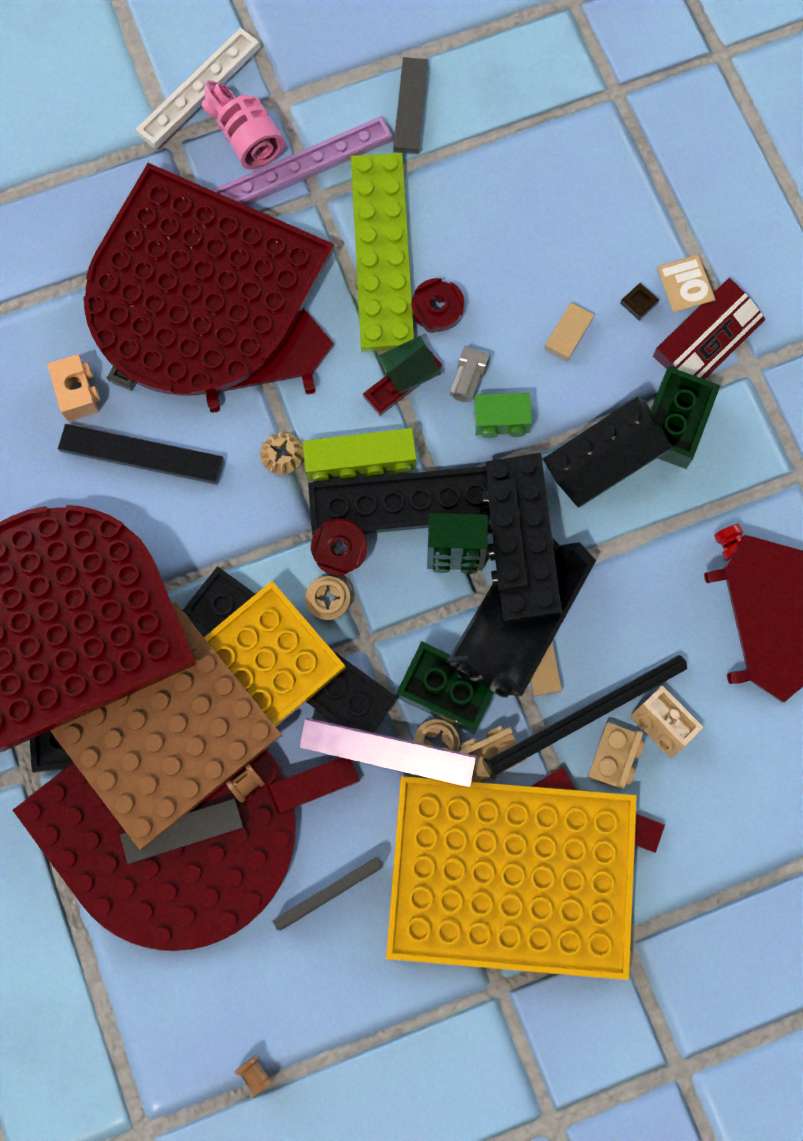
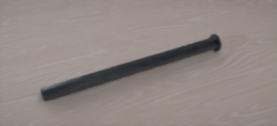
[482,655,687,780]

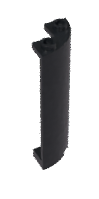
[447,538,596,698]

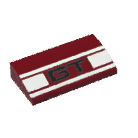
[653,278,765,379]

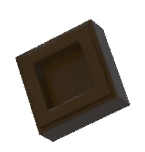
[620,283,659,321]

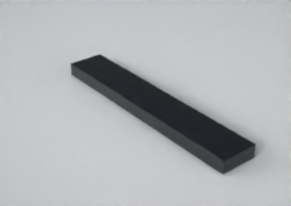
[58,424,224,485]

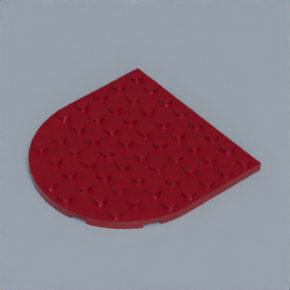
[83,163,335,396]
[0,505,197,753]
[12,749,296,951]

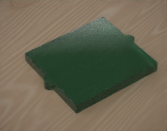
[378,336,441,395]

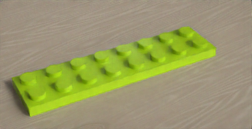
[351,153,414,352]

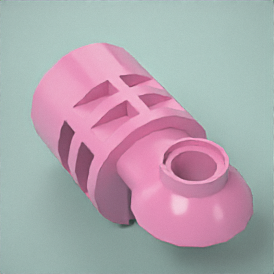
[201,80,285,170]

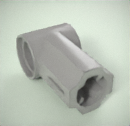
[450,346,491,403]

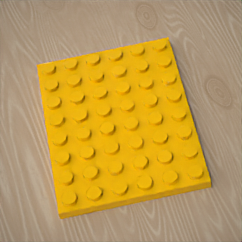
[386,776,637,980]

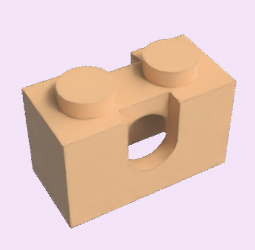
[47,354,100,422]

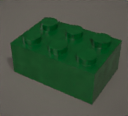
[650,366,721,469]
[427,513,488,574]
[396,641,494,735]

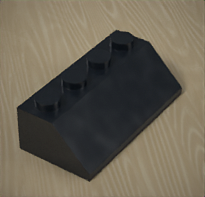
[543,397,674,508]

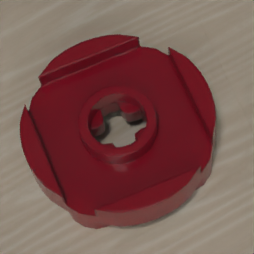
[411,278,464,333]
[311,518,367,576]

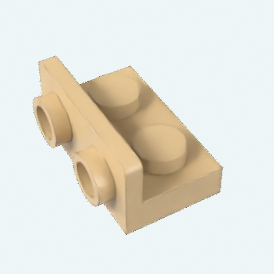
[631,685,704,758]
[587,722,645,790]
[459,726,525,783]

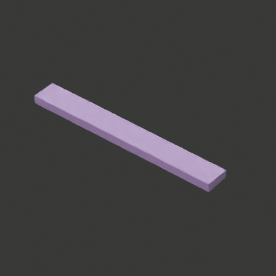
[212,116,393,206]

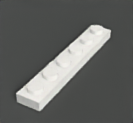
[135,28,260,150]

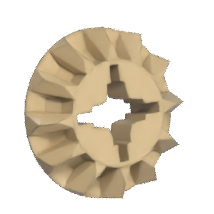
[260,431,304,475]
[305,576,351,621]
[414,719,460,752]

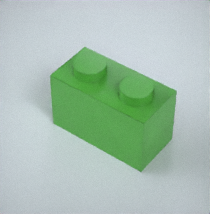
[474,393,532,438]

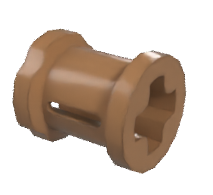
[226,764,265,803]
[234,1054,274,1098]

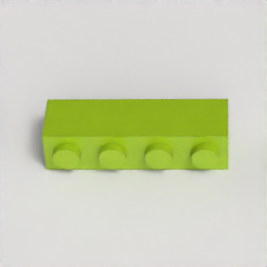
[302,428,416,482]

